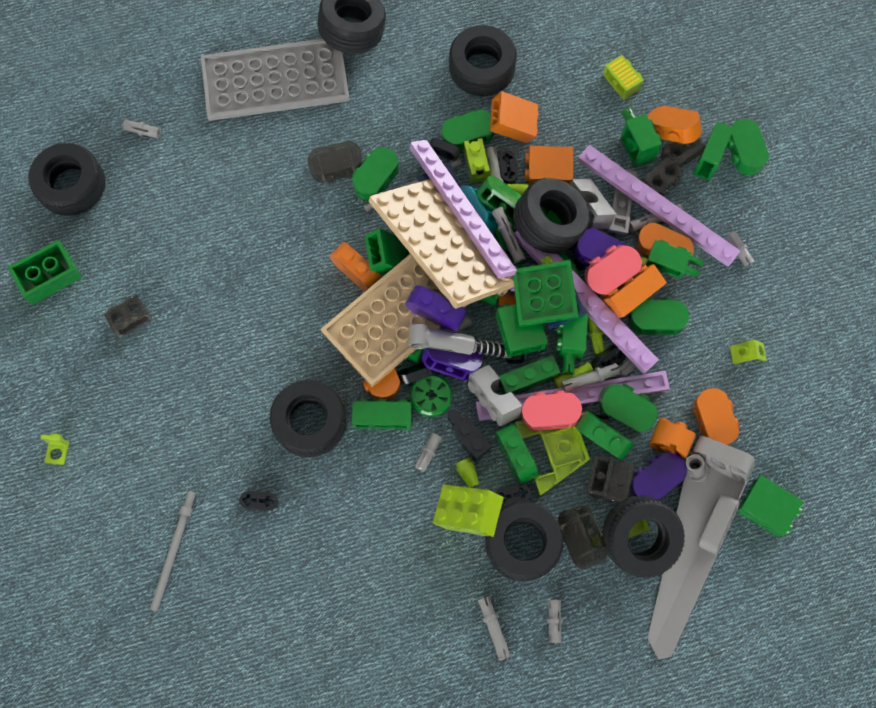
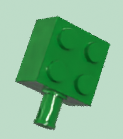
[620,107,662,168]
[555,313,588,375]

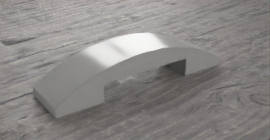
[609,170,637,235]

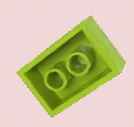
[433,484,504,537]

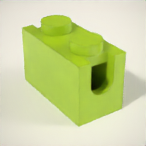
[464,138,490,184]

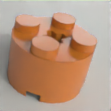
[649,418,696,460]

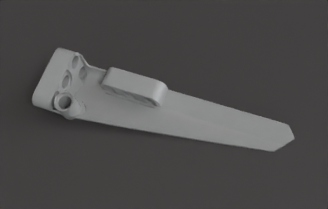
[647,436,755,660]

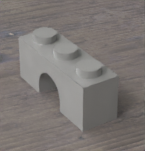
[570,179,616,229]
[468,365,522,427]

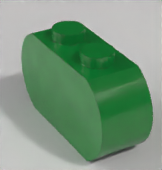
[442,109,494,151]
[726,119,770,175]
[353,147,399,201]
[476,176,521,226]
[628,298,689,335]
[598,383,657,432]
[574,410,635,461]
[494,423,539,485]

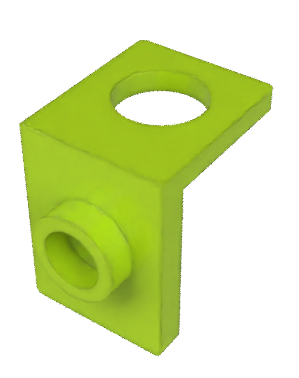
[730,340,767,365]
[40,433,70,465]

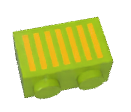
[603,55,644,100]

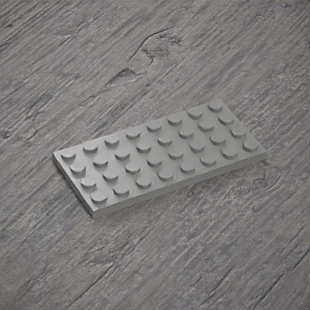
[201,39,350,121]

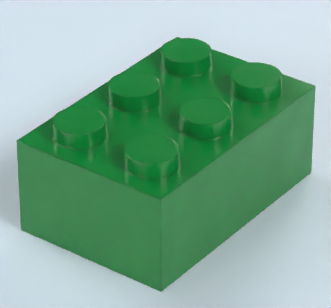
[7,240,83,305]

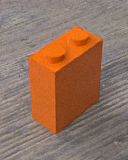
[490,91,539,144]
[525,146,573,185]

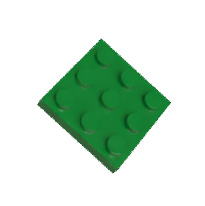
[513,260,579,327]

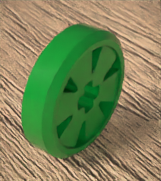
[410,374,453,417]

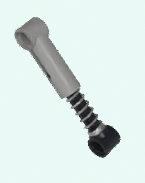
[409,324,525,364]

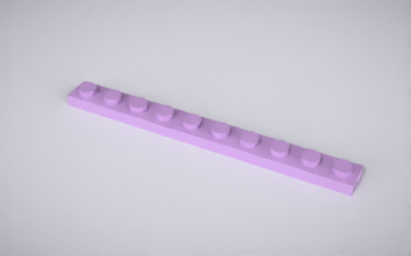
[409,140,517,279]
[578,145,740,267]
[514,231,659,374]
[476,371,670,422]

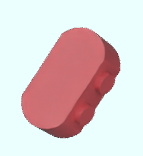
[585,245,642,294]
[521,391,582,431]

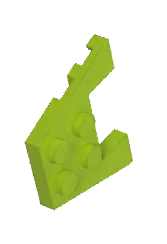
[515,421,590,496]

